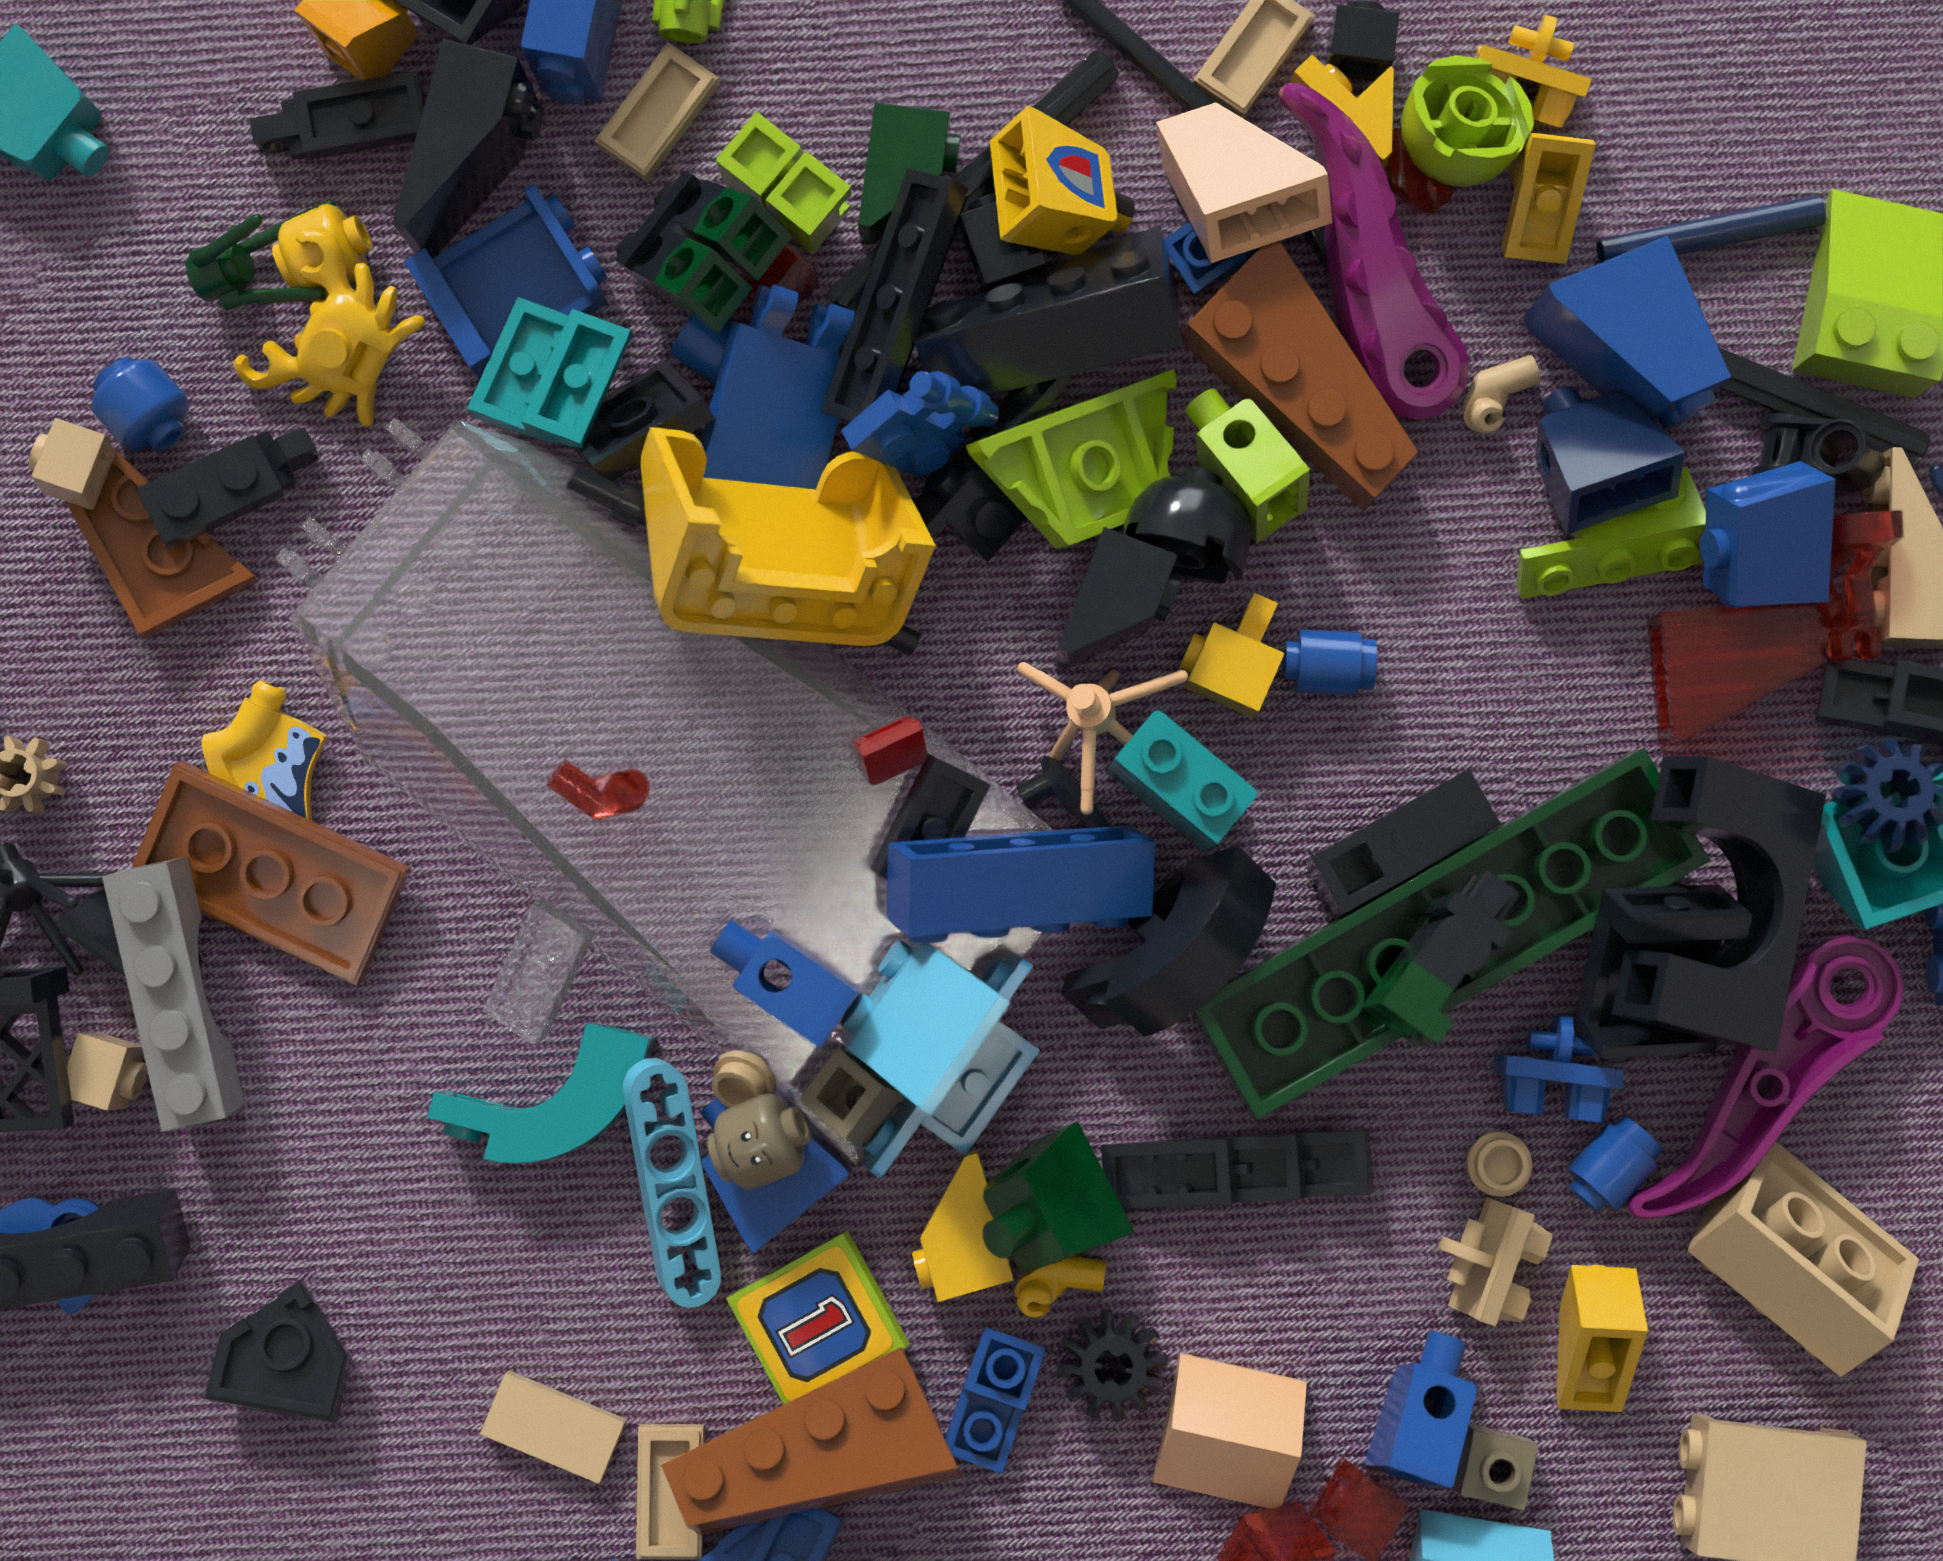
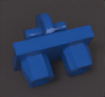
[1493,1014,1624,1123]

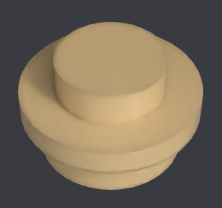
[712,1050,776,1108]
[1466,1131,1532,1197]

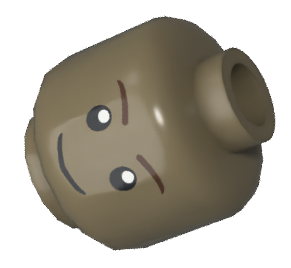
[707,1094,811,1190]

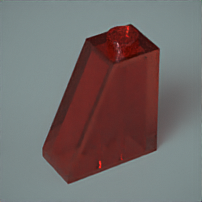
[1647,603,1829,745]

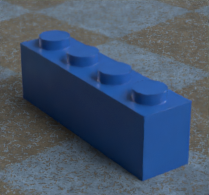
[886,825,1155,944]

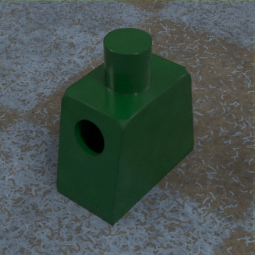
[982,1121,1134,1273]

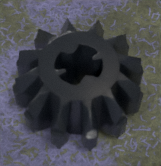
[1057,1307,1168,1422]

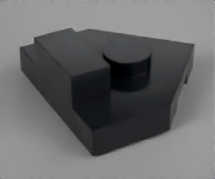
[204,1280,352,1423]

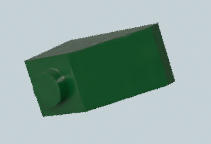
[858,102,961,244]

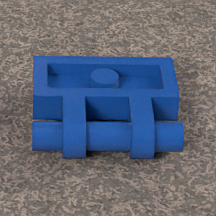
[841,371,999,478]

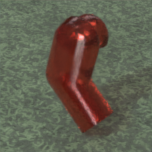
[1386,128,1453,213]
[546,759,650,820]

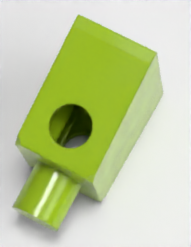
[1185,388,1310,544]

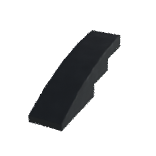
[1101,1128,1374,1209]

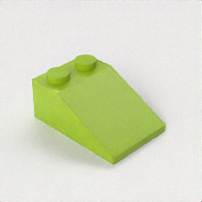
[1792,189,1943,398]

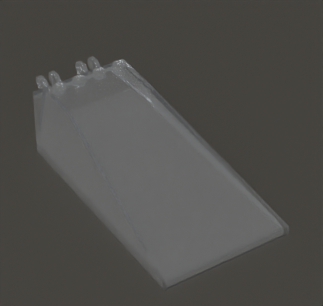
[275,417,1055,1164]

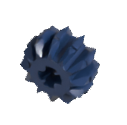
[1830,738,1943,852]

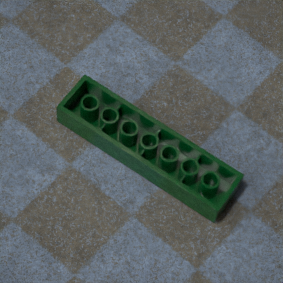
[1192,748,1711,1119]

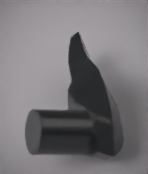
[1016,755,1111,828]

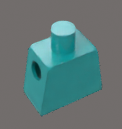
[0,23,109,181]

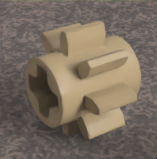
[0,736,67,814]

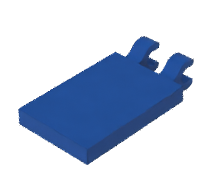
[701,285,855,489]

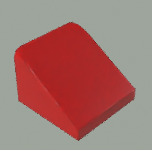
[851,716,928,785]

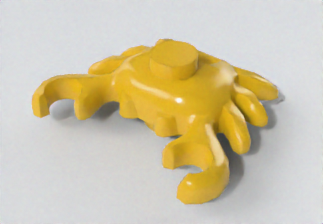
[233,227,426,427]

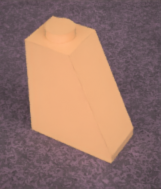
[1156,103,1332,263]

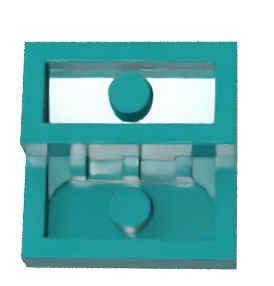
[467,297,632,448]

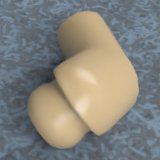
[1463,355,1541,434]

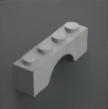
[102,856,245,1132]

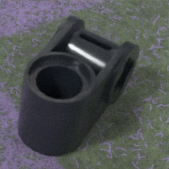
[1750,413,1885,492]

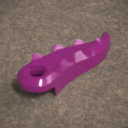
[1278,83,1470,420]
[1627,935,1904,1219]

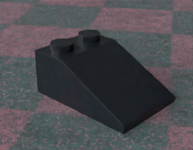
[392,39,543,258]

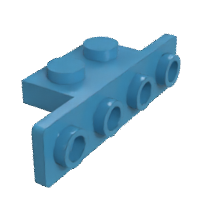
[863,951,1040,1179]

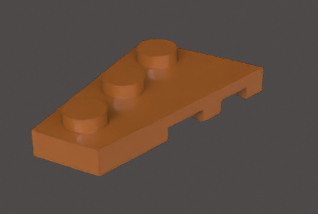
[65,448,258,640]

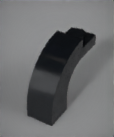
[1061,846,1277,1037]

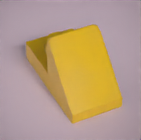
[1290,54,1394,169]
[1501,133,1596,264]

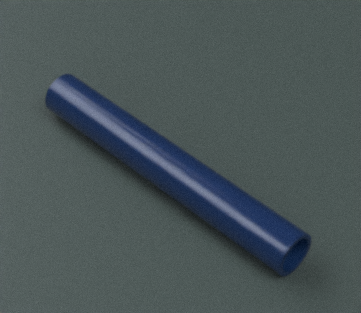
[1596,195,1826,264]

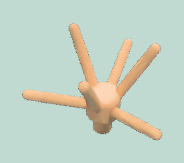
[1017,662,1188,815]

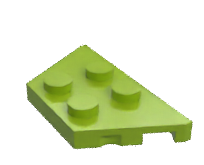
[966,369,1177,549]

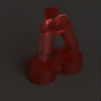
[1815,510,1904,661]

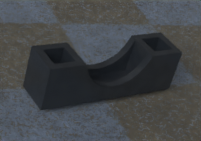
[0,1189,191,1310]

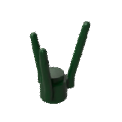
[186,200,336,311]

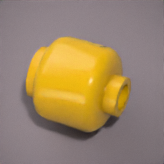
[272,204,373,296]

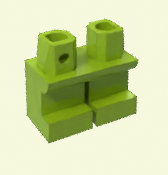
[716,111,852,255]

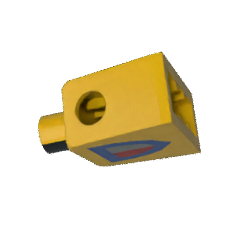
[990,105,1135,255]

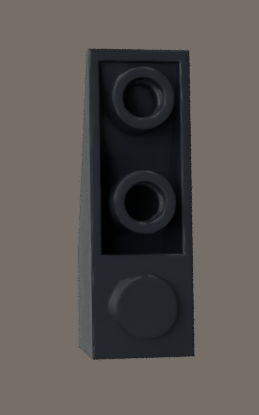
[1302,769,1501,916]

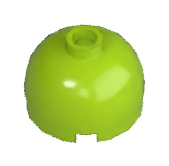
[1400,55,1534,187]

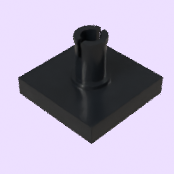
[571,360,715,482]

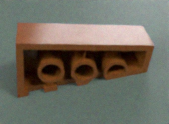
[1183,241,1418,512]
[661,1347,963,1535]

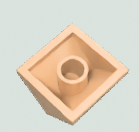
[1153,1353,1307,1511]

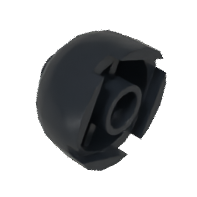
[1122,469,1251,584]

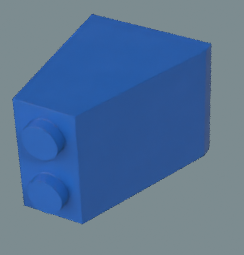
[1523,236,1731,431]

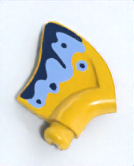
[202,680,328,821]

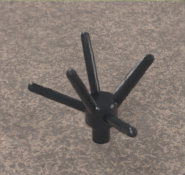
[0,843,109,976]

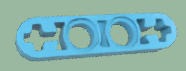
[623,1058,721,1308]

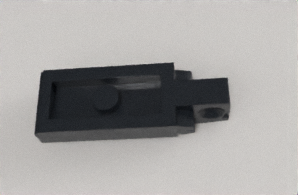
[249,71,425,160]
[135,427,319,550]

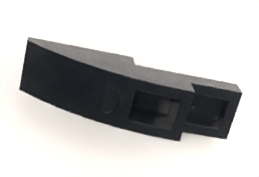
[1815,655,1943,751]

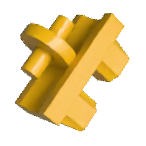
[1474,14,1592,128]

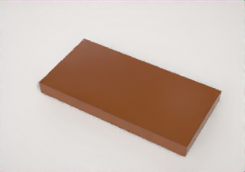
[131,761,412,985]

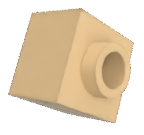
[29,418,116,510]
[67,1032,148,1111]

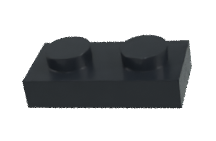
[869,753,991,880]

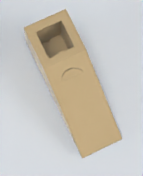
[1860,447,1943,649]

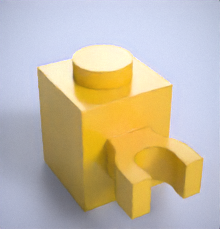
[1179,593,1285,718]

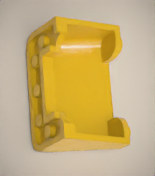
[640,427,936,646]

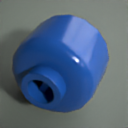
[91,357,190,452]

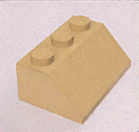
[1687,1142,1919,1377]

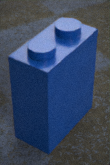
[520,0,622,105]

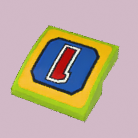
[726,1230,910,1404]

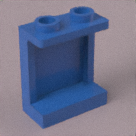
[403,184,608,380]

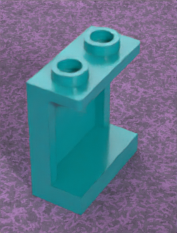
[1107,710,1257,853]

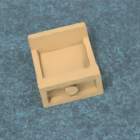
[1673,1413,1867,1561]

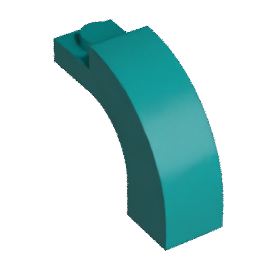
[427,1022,657,1163]

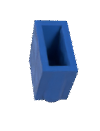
[1700,461,1835,608]

